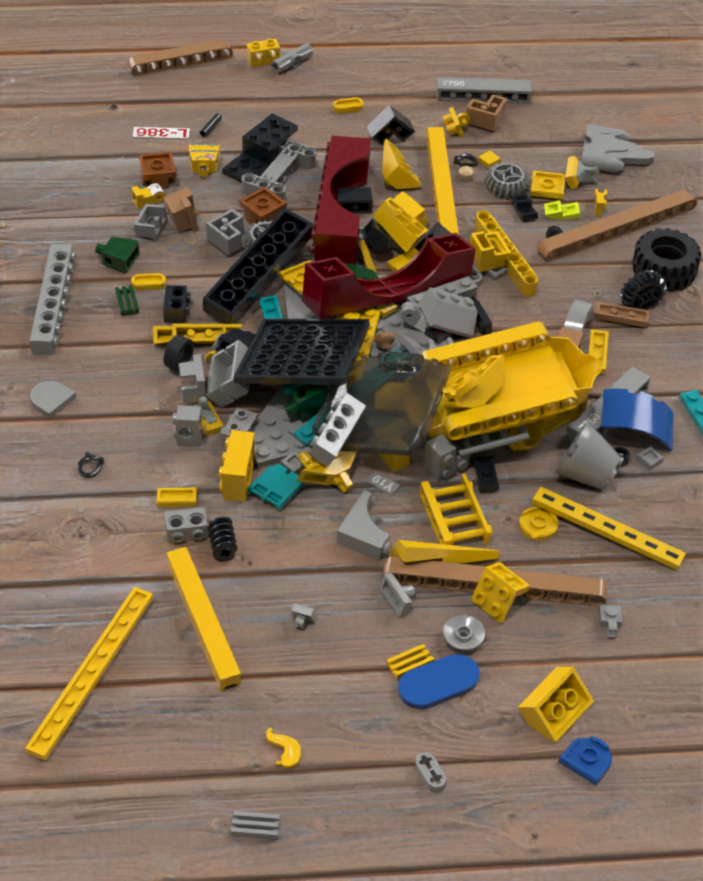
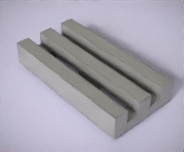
[231,811,279,839]

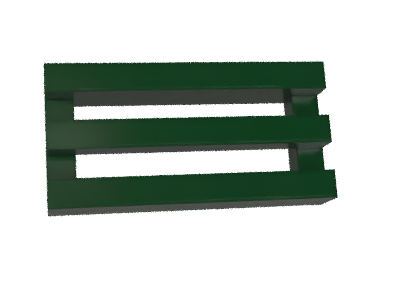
[115,285,139,316]

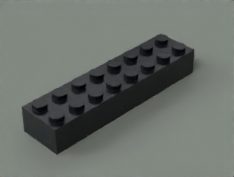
[203,208,313,324]

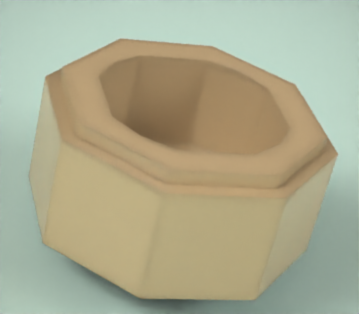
[458,166,475,181]

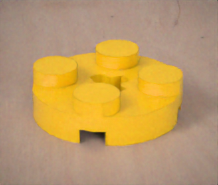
[442,368,481,401]

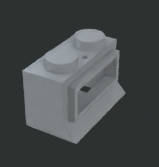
[133,204,168,242]

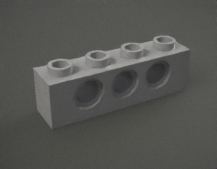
[308,393,366,466]

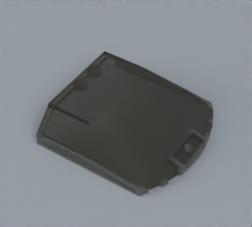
[312,352,451,456]

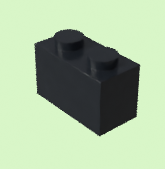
[337,187,373,214]

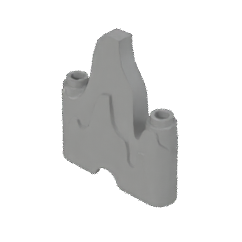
[581,124,655,173]

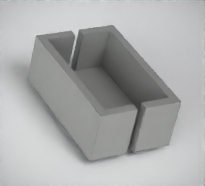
[206,340,250,408]

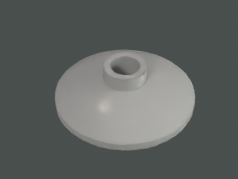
[443,615,485,651]

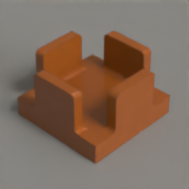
[139,151,176,189]
[239,187,287,225]

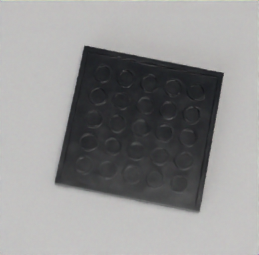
[233,319,370,386]

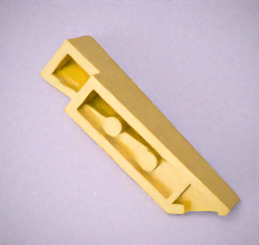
[151,324,242,345]

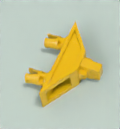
[296,444,360,493]

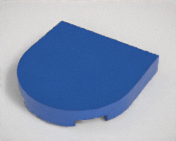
[559,736,612,786]

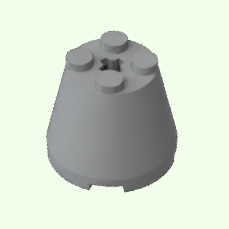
[555,423,624,491]

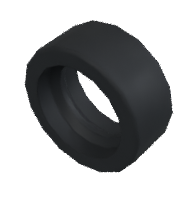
[163,335,194,372]

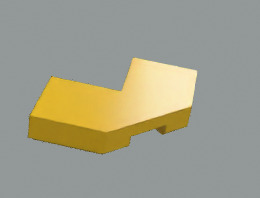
[358,240,377,272]

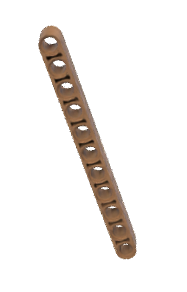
[537,190,697,261]
[382,557,607,606]

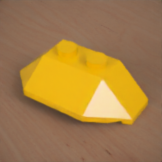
[444,355,504,410]

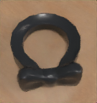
[454,153,478,167]
[77,452,104,478]

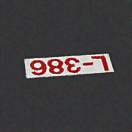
[133,127,190,138]

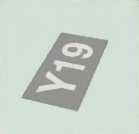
[366,471,400,495]

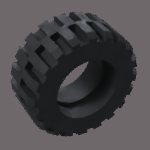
[632,228,701,291]

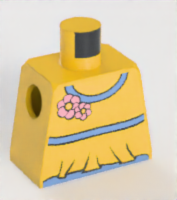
[189,144,220,177]

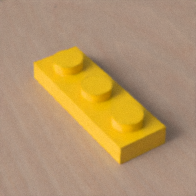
[588,329,609,374]

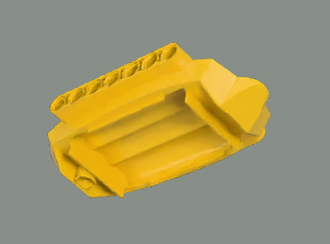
[402,322,602,442]

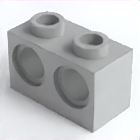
[164,507,208,543]

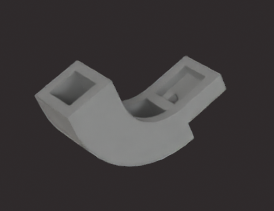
[564,299,595,332]

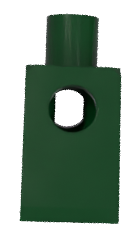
[95,237,140,274]
[283,384,328,420]

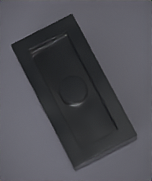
[473,456,499,492]

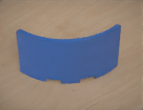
[601,388,674,451]

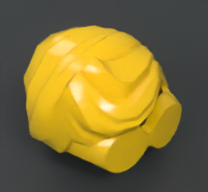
[507,422,543,451]

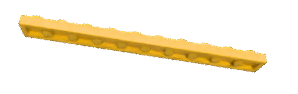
[25,587,153,761]

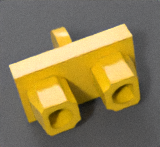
[442,107,470,137]

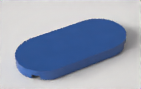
[398,654,480,709]

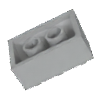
[419,287,477,338]

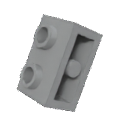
[220,407,258,447]

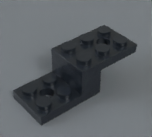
[222,113,298,183]

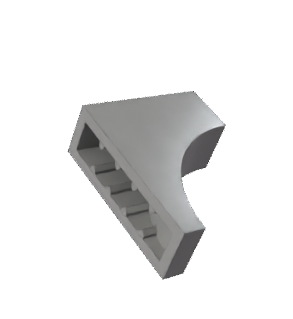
[337,490,391,561]

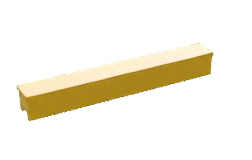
[166,547,241,691]

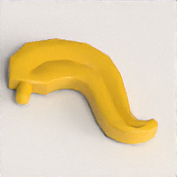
[266,728,301,769]

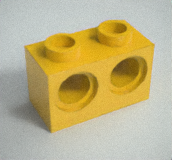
[246,39,280,67]

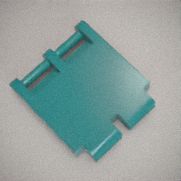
[247,463,302,510]

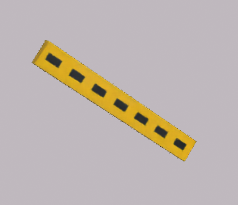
[532,487,686,570]

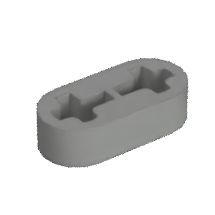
[415,752,446,793]

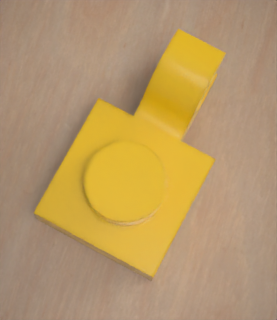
[594,189,608,216]

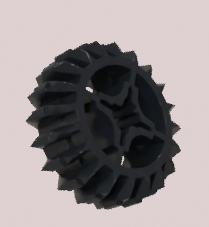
[620,270,667,310]

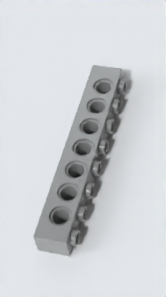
[30,244,76,355]

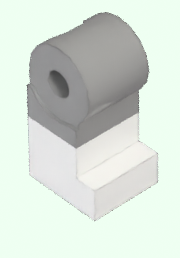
[401,302,430,332]

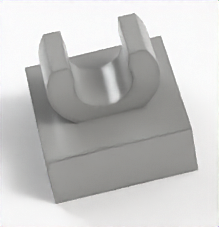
[291,603,316,629]

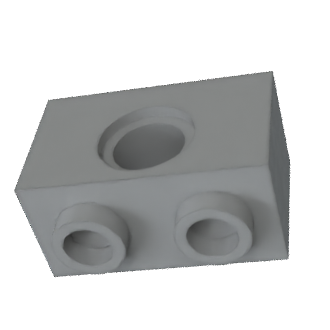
[172,405,202,447]

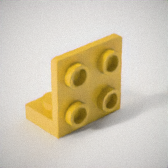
[471,562,530,623]

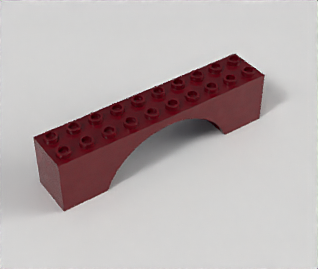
[311,135,371,265]
[301,233,476,319]

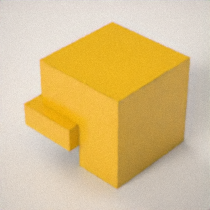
[470,231,511,272]

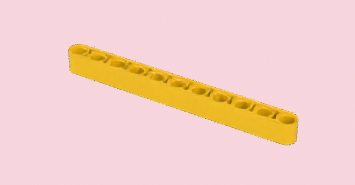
[426,127,459,234]

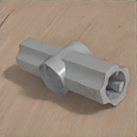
[271,43,313,74]

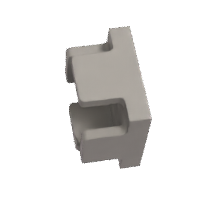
[178,354,205,404]

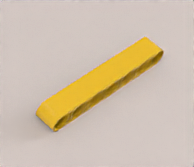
[475,210,538,297]

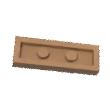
[594,302,650,328]

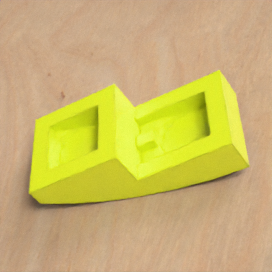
[544,201,581,219]

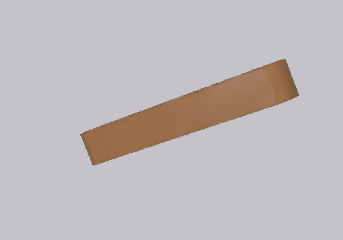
[127,39,233,76]

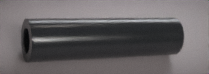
[199,113,222,137]

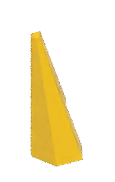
[390,540,499,564]

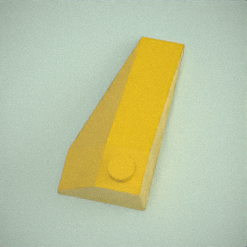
[382,138,421,189]

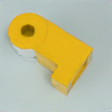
[131,183,166,209]

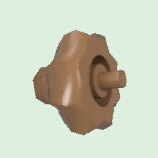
[374,329,396,350]

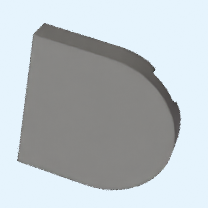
[30,381,76,418]

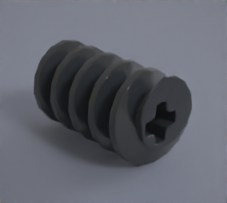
[208,516,238,562]

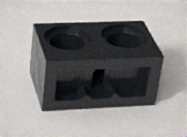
[361,218,391,253]
[163,285,191,323]

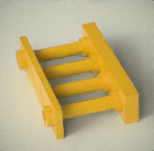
[420,473,493,546]

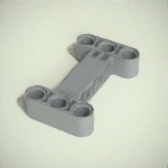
[241,139,316,202]

